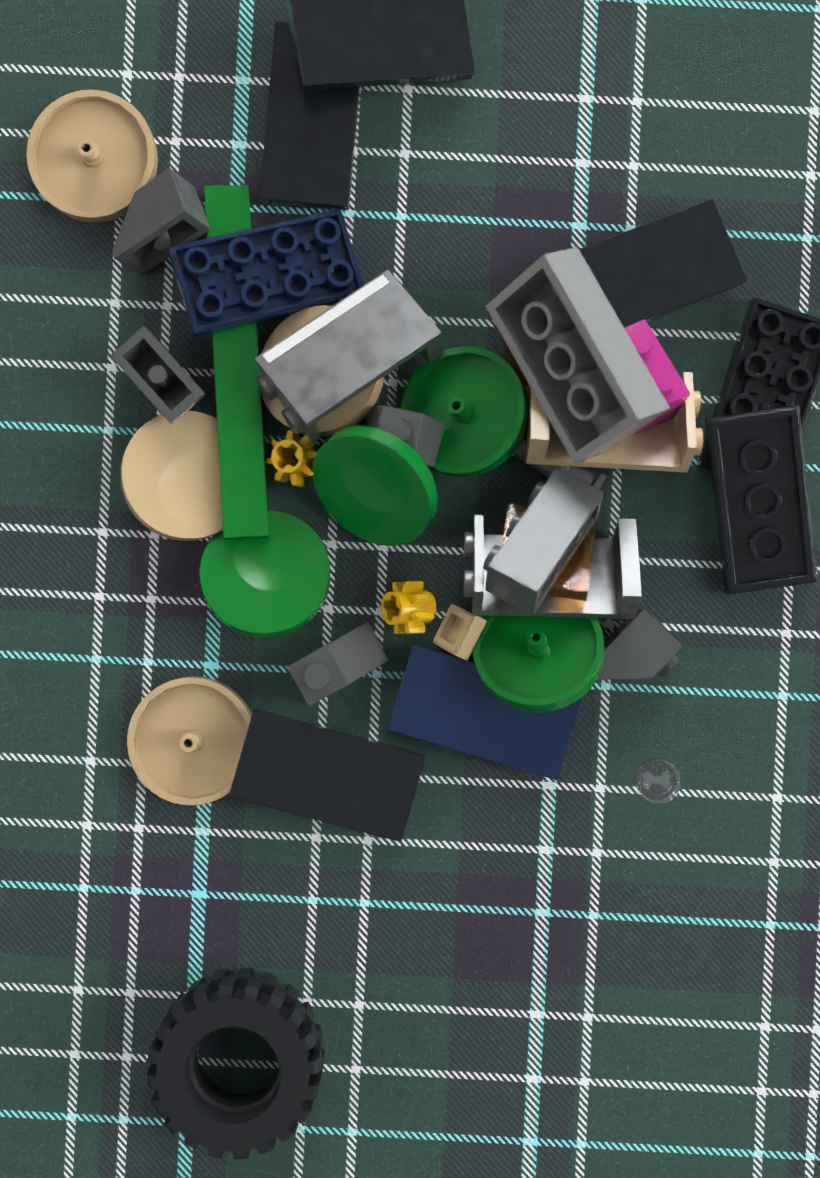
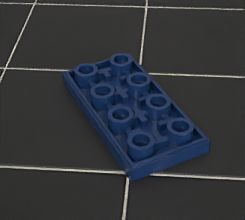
[168,209,364,338]
[387,644,582,780]

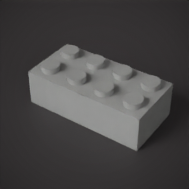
[485,247,670,464]

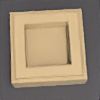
[433,603,487,661]

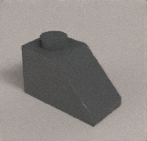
[112,168,211,275]
[110,326,206,424]
[359,405,445,467]
[597,608,683,680]
[287,622,389,706]

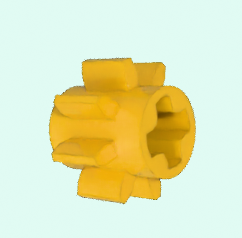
[266,430,317,487]
[381,581,436,634]

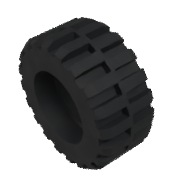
[146,968,325,1159]

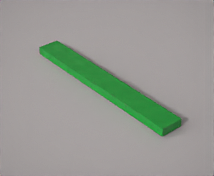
[204,185,269,540]

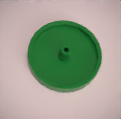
[401,346,529,477]
[312,426,438,546]
[200,510,330,638]
[473,615,605,713]

